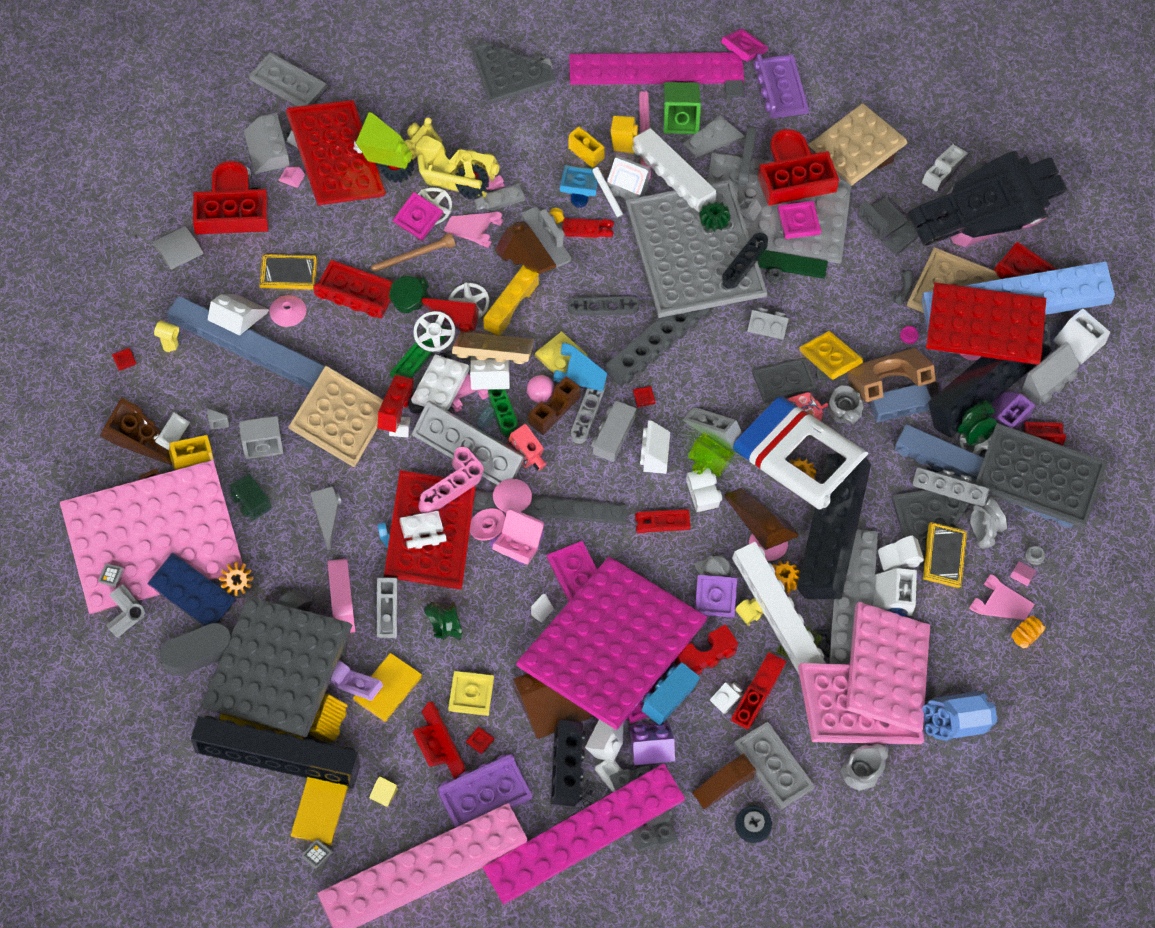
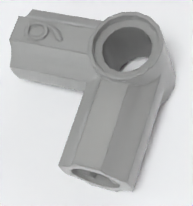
[106,584,145,638]

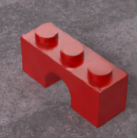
[377,375,413,433]
[675,624,738,675]

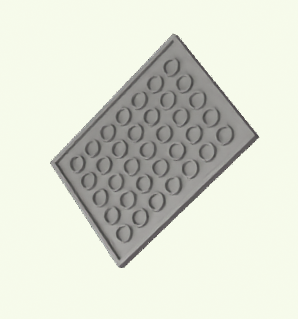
[707,152,851,264]
[626,180,767,318]

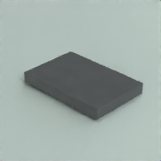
[752,358,818,404]

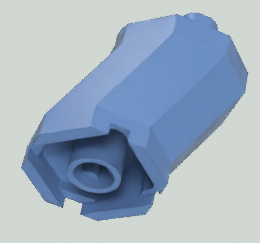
[922,690,997,741]

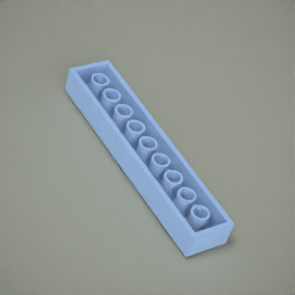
[921,262,1115,328]

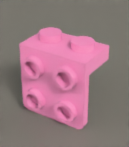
[492,508,544,565]

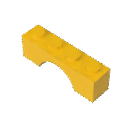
[483,265,539,335]

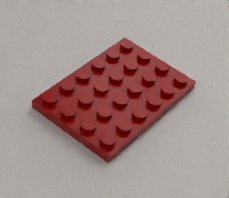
[286,100,386,206]
[926,282,1047,365]
[383,470,476,590]

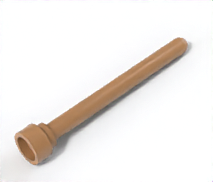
[371,233,456,272]

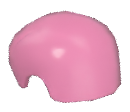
[527,375,556,403]

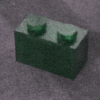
[229,474,272,521]

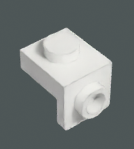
[710,682,744,714]

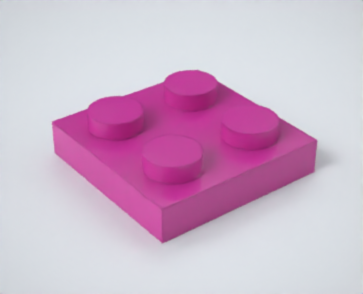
[721,28,768,62]
[393,192,444,241]
[777,201,821,239]

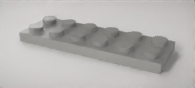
[412,401,525,485]

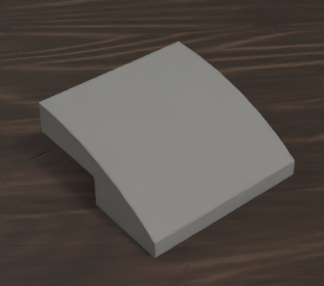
[153,226,203,270]

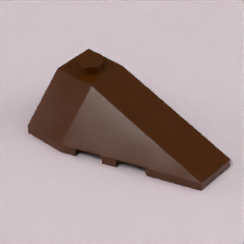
[495,221,556,274]
[100,397,172,465]
[724,488,798,550]

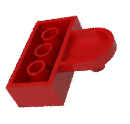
[758,129,839,206]
[193,161,268,235]

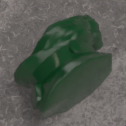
[389,276,429,313]
[958,400,998,447]
[424,601,463,641]

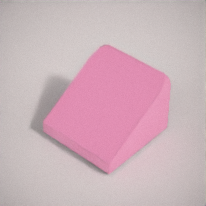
[279,167,306,188]
[1010,561,1036,586]

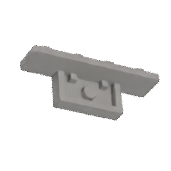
[521,207,571,268]
[913,467,989,507]

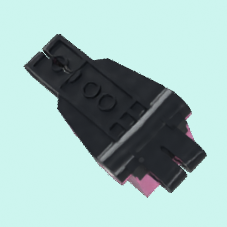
[908,151,1068,247]

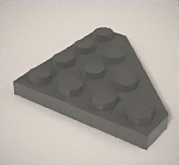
[471,42,556,104]
[892,490,970,566]

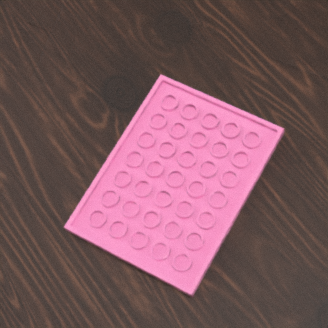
[60,460,245,614]

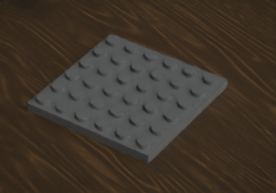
[201,597,353,738]

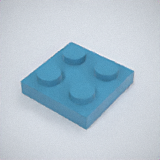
[560,165,598,196]

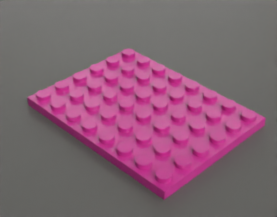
[517,556,707,730]

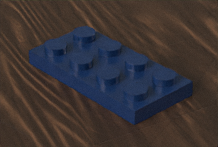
[147,553,236,626]

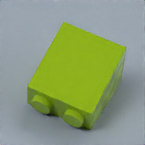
[356,112,412,169]

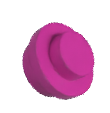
[900,326,919,344]

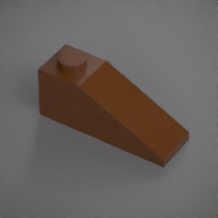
[692,753,756,810]

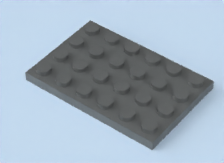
[975,423,1107,528]

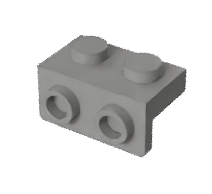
[747,307,789,340]

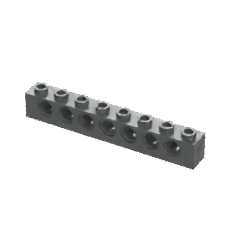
[605,307,714,386]

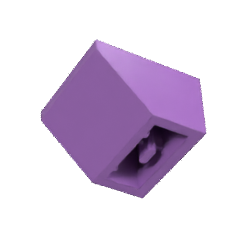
[990,392,1035,430]
[629,722,675,765]

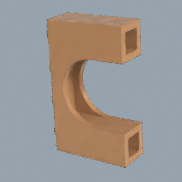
[847,348,936,402]

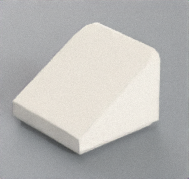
[389,417,411,437]
[531,594,554,622]

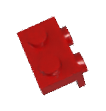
[1023,422,1066,446]

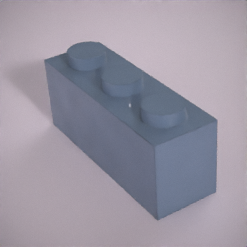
[869,384,931,422]

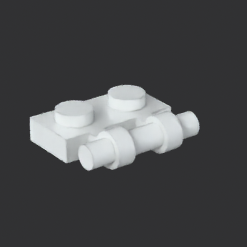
[400,511,446,549]

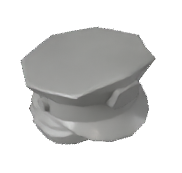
[827,385,864,424]
[970,497,1007,549]
[841,743,888,791]

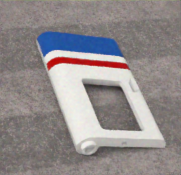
[733,396,869,509]

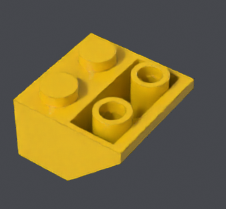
[169,435,214,471]

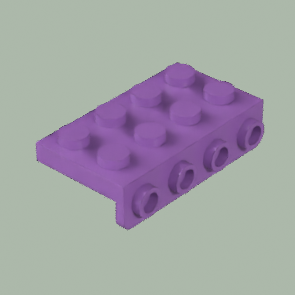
[753,54,809,119]
[438,754,533,828]

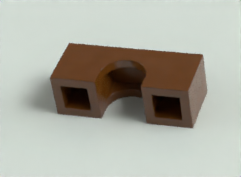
[529,376,580,435]

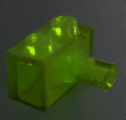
[688,432,735,477]

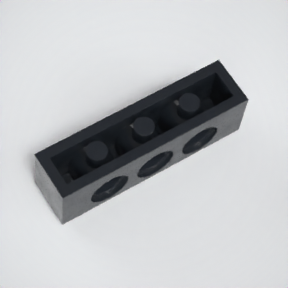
[550,720,586,806]

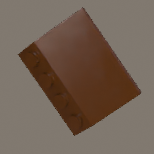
[513,673,595,739]

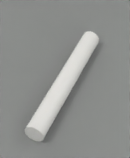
[592,167,623,217]

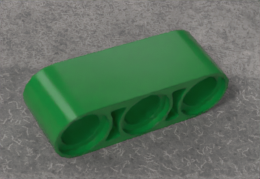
[488,389,517,438]

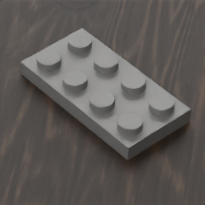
[249,53,327,106]
[734,722,815,810]

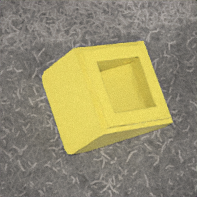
[369,776,398,807]

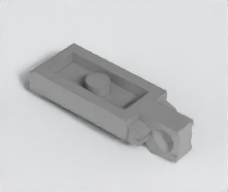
[474,184,525,211]

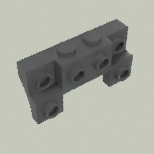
[609,765,678,852]

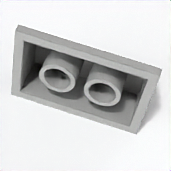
[244,113,290,174]
[1022,341,1079,406]

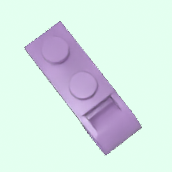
[329,661,383,701]

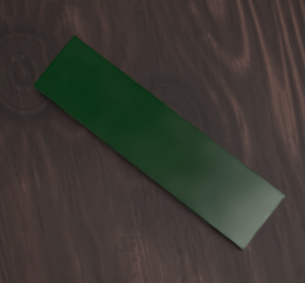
[757,250,828,279]

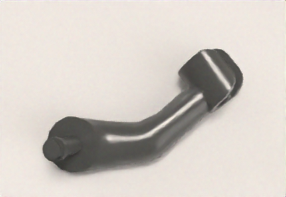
[891,270,913,305]

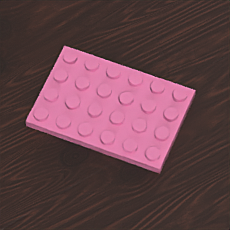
[846,602,930,733]
[798,663,924,744]

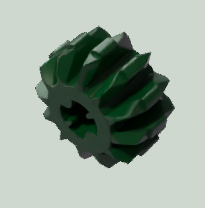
[699,201,731,232]

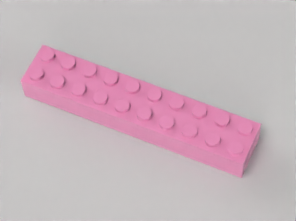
[317,803,527,928]

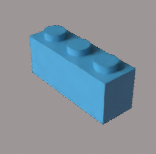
[641,662,700,726]

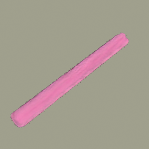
[639,91,651,180]

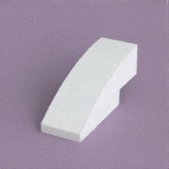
[922,144,968,192]

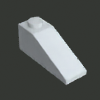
[585,719,623,761]

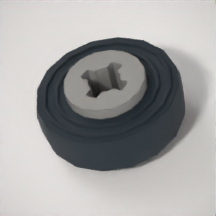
[735,805,772,843]

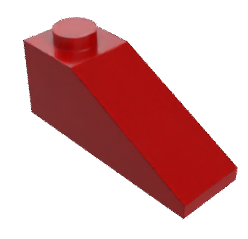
[421,298,479,332]

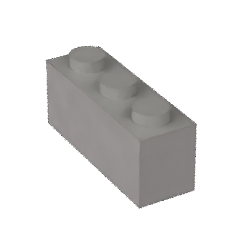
[591,401,637,462]

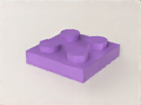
[695,575,737,618]

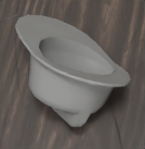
[694,555,733,577]

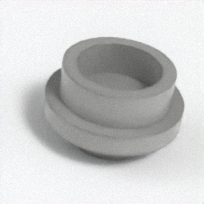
[1025,546,1045,565]

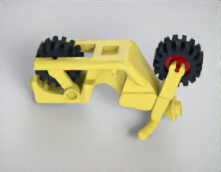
[379,117,499,199]

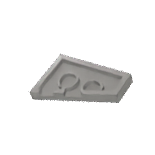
[682,115,745,158]

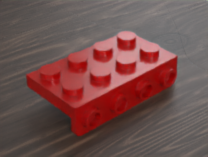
[994,242,1058,279]
[313,260,393,319]

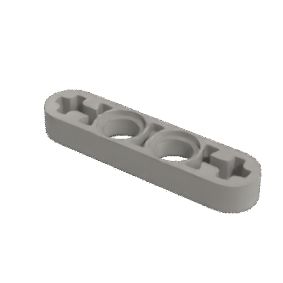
[571,385,606,444]

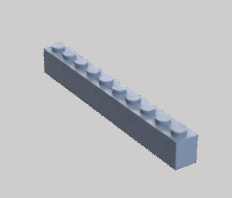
[167,296,338,390]
[895,424,1074,528]

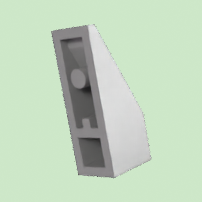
[683,407,742,449]
[310,486,341,550]
[377,577,399,638]

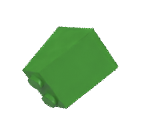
[663,82,701,134]

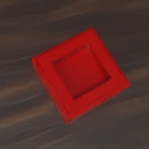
[112,348,137,371]
[633,386,655,407]
[466,726,494,755]

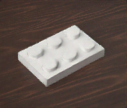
[411,355,470,411]

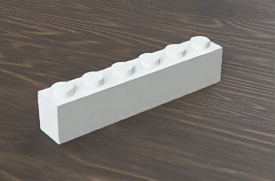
[633,128,716,212]

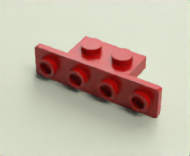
[413,701,466,780]

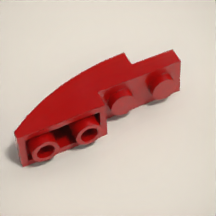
[730,652,786,730]

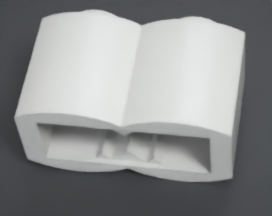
[686,468,722,512]
[878,535,924,572]

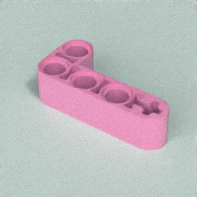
[418,447,483,513]
[327,558,356,633]

